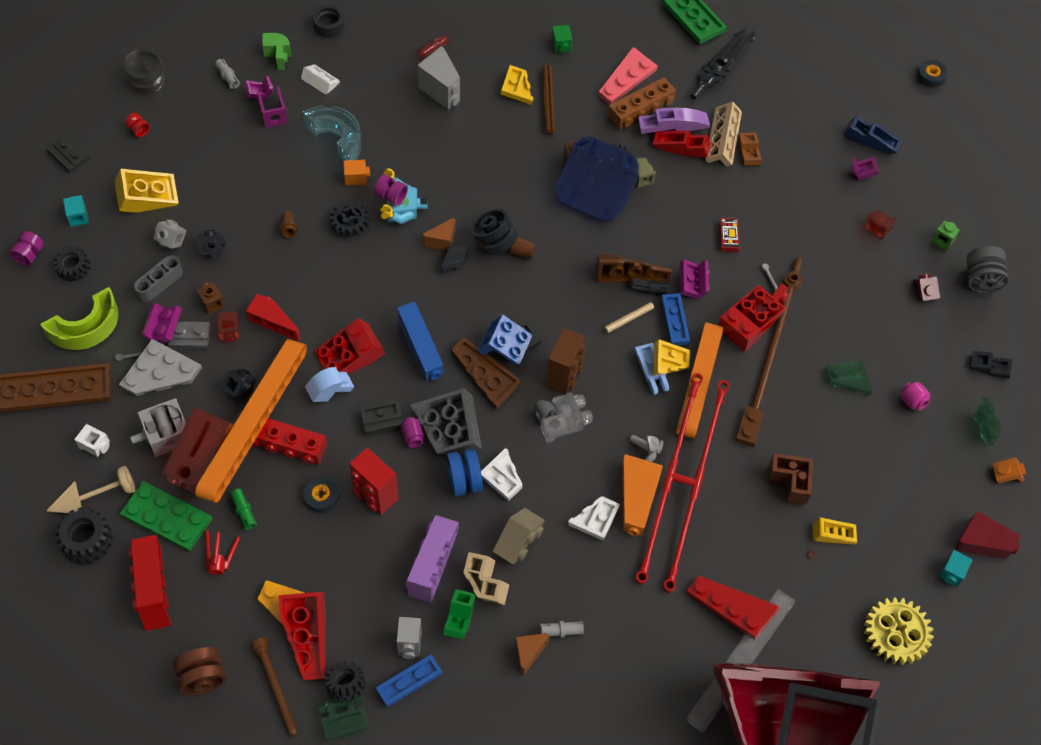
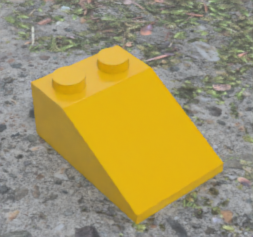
[114,169,179,213]

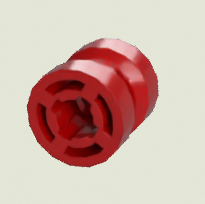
[125,113,150,137]

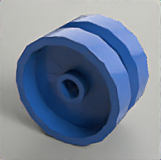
[447,449,483,497]

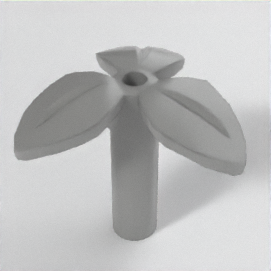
[630,435,663,462]

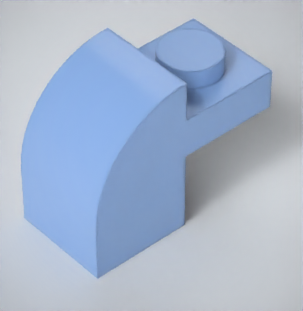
[305,367,354,402]

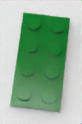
[661,0,727,44]
[120,481,212,552]

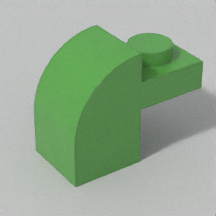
[263,33,292,70]

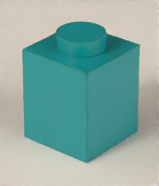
[63,195,89,227]
[939,550,973,587]

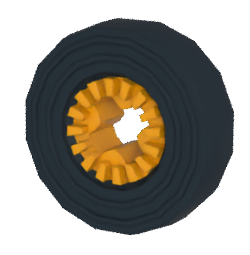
[917,59,948,87]
[303,476,339,512]

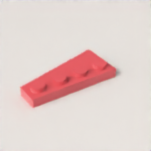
[598,47,658,105]

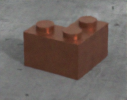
[768,453,813,505]

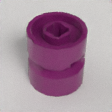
[374,174,408,206]
[9,231,44,266]

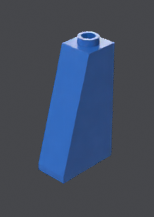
[397,301,444,381]

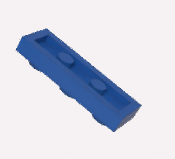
[661,293,690,346]
[376,654,443,708]

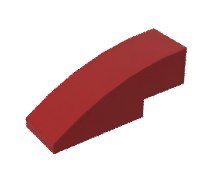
[653,130,711,157]

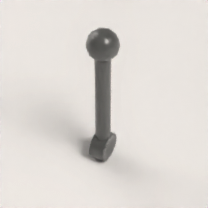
[115,352,142,362]

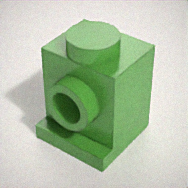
[931,220,960,251]

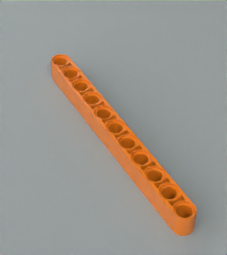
[195,339,307,503]

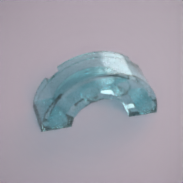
[302,105,362,161]

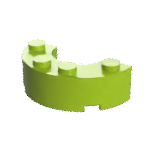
[40,287,118,350]

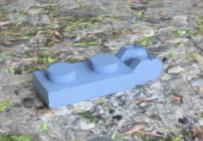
[634,343,669,395]

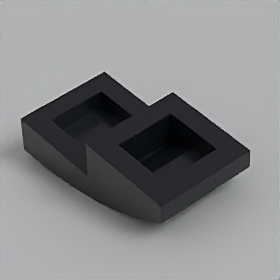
[971,351,1013,379]

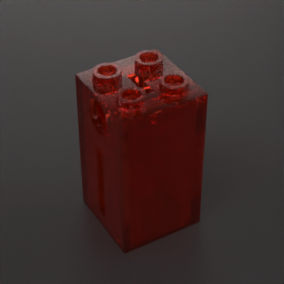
[162,407,234,494]

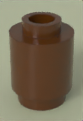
[509,236,536,258]

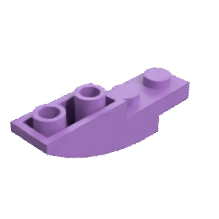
[638,108,710,134]

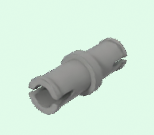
[215,59,240,89]
[540,621,584,638]

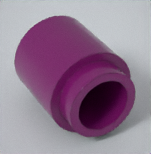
[400,417,424,448]

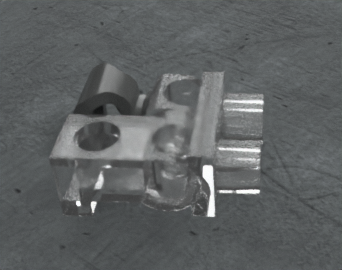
[534,392,593,443]

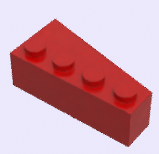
[129,535,171,631]

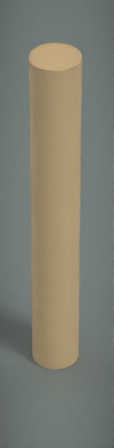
[604,302,654,333]

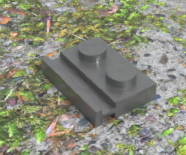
[168,322,211,350]

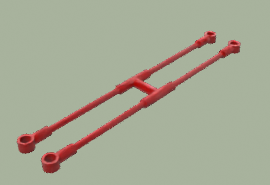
[635,373,729,593]

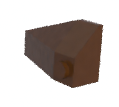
[595,253,672,283]

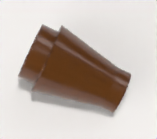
[280,211,298,238]

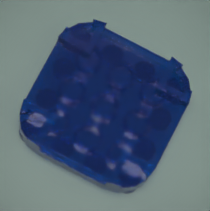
[556,136,640,221]

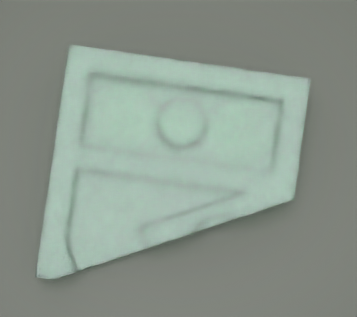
[824,360,873,396]

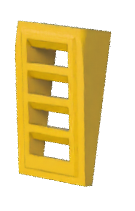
[813,517,857,545]

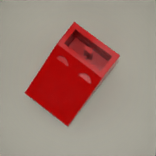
[718,285,786,352]
[314,318,385,374]

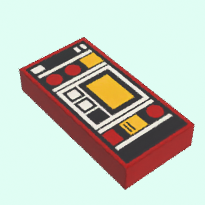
[719,218,740,252]

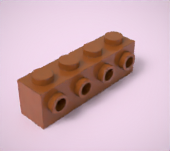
[608,77,676,130]

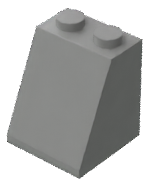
[418,46,460,110]

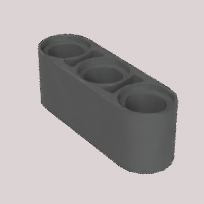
[134,255,183,302]

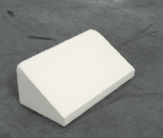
[301,64,340,94]

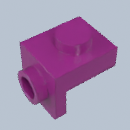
[244,76,273,100]
[850,157,879,181]

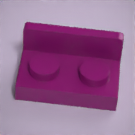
[142,303,182,343]

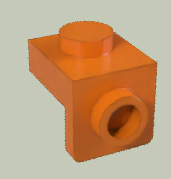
[992,457,1026,484]

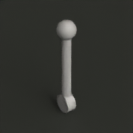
[761,264,778,293]

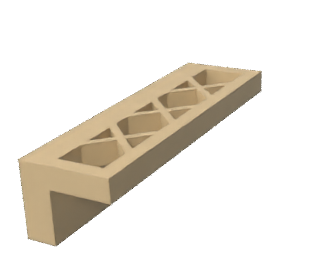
[705,102,742,167]

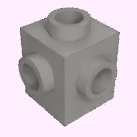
[153,220,187,248]

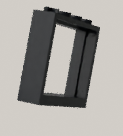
[777,683,881,745]

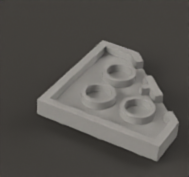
[119,339,202,396]

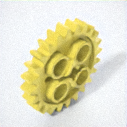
[864,597,934,665]

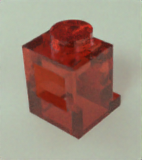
[865,209,897,240]
[218,311,240,343]

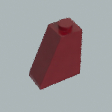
[954,510,1021,559]

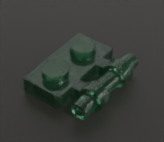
[974,397,1002,446]
[318,695,369,742]

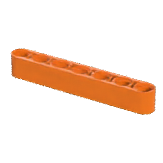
[676,322,724,439]

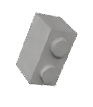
[397,617,422,659]

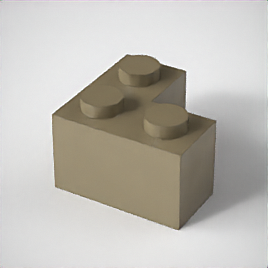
[493,508,545,564]

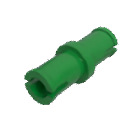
[230,489,257,530]

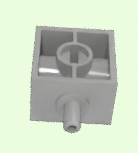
[130,398,193,457]

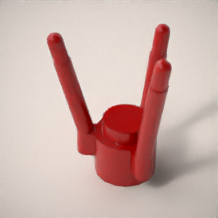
[205,530,240,575]

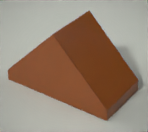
[423,218,456,251]
[516,633,549,675]

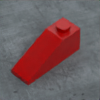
[246,294,300,341]

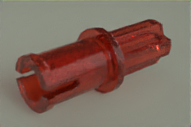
[418,34,450,59]

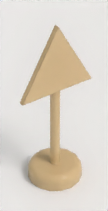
[46,466,135,514]

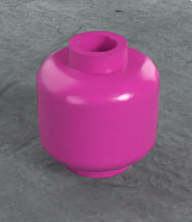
[901,382,930,410]

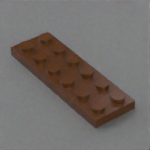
[0,363,111,412]

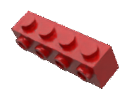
[252,418,327,465]

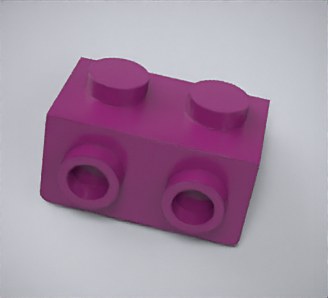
[680,259,710,300]

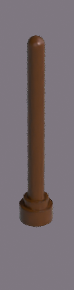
[250,638,297,736]

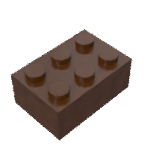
[546,328,587,396]

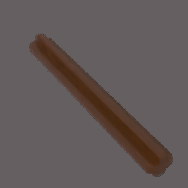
[543,65,555,134]

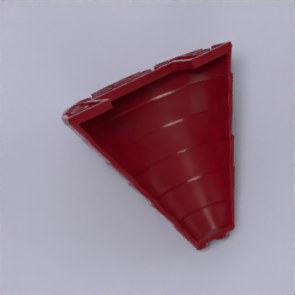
[713,663,880,745]

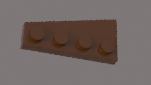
[451,337,522,410]

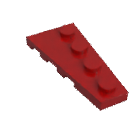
[687,576,780,640]

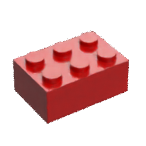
[349,448,398,515]

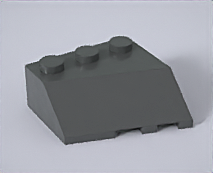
[410,388,482,455]

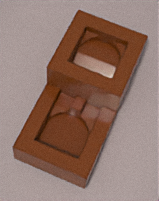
[739,132,762,166]

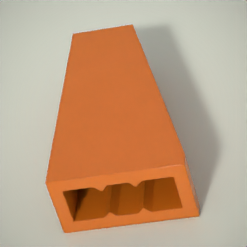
[622,454,663,536]

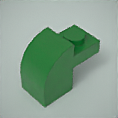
[443,589,476,640]

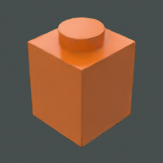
[344,160,370,186]

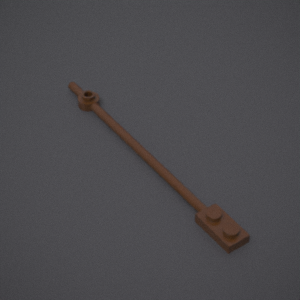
[736,257,803,447]

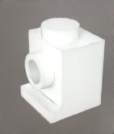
[74,424,109,457]

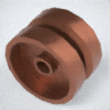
[172,647,227,696]

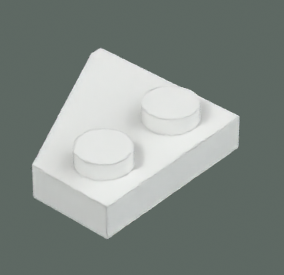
[481,448,522,501]
[568,496,620,541]

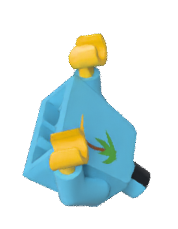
[380,168,428,224]

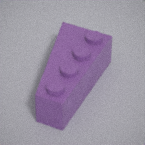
[405,515,459,603]

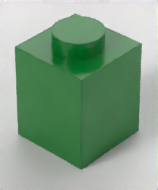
[552,25,573,53]

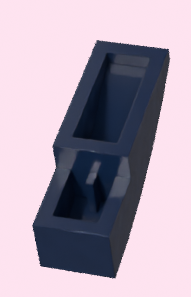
[844,115,902,154]

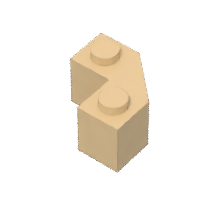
[464,552,509,605]

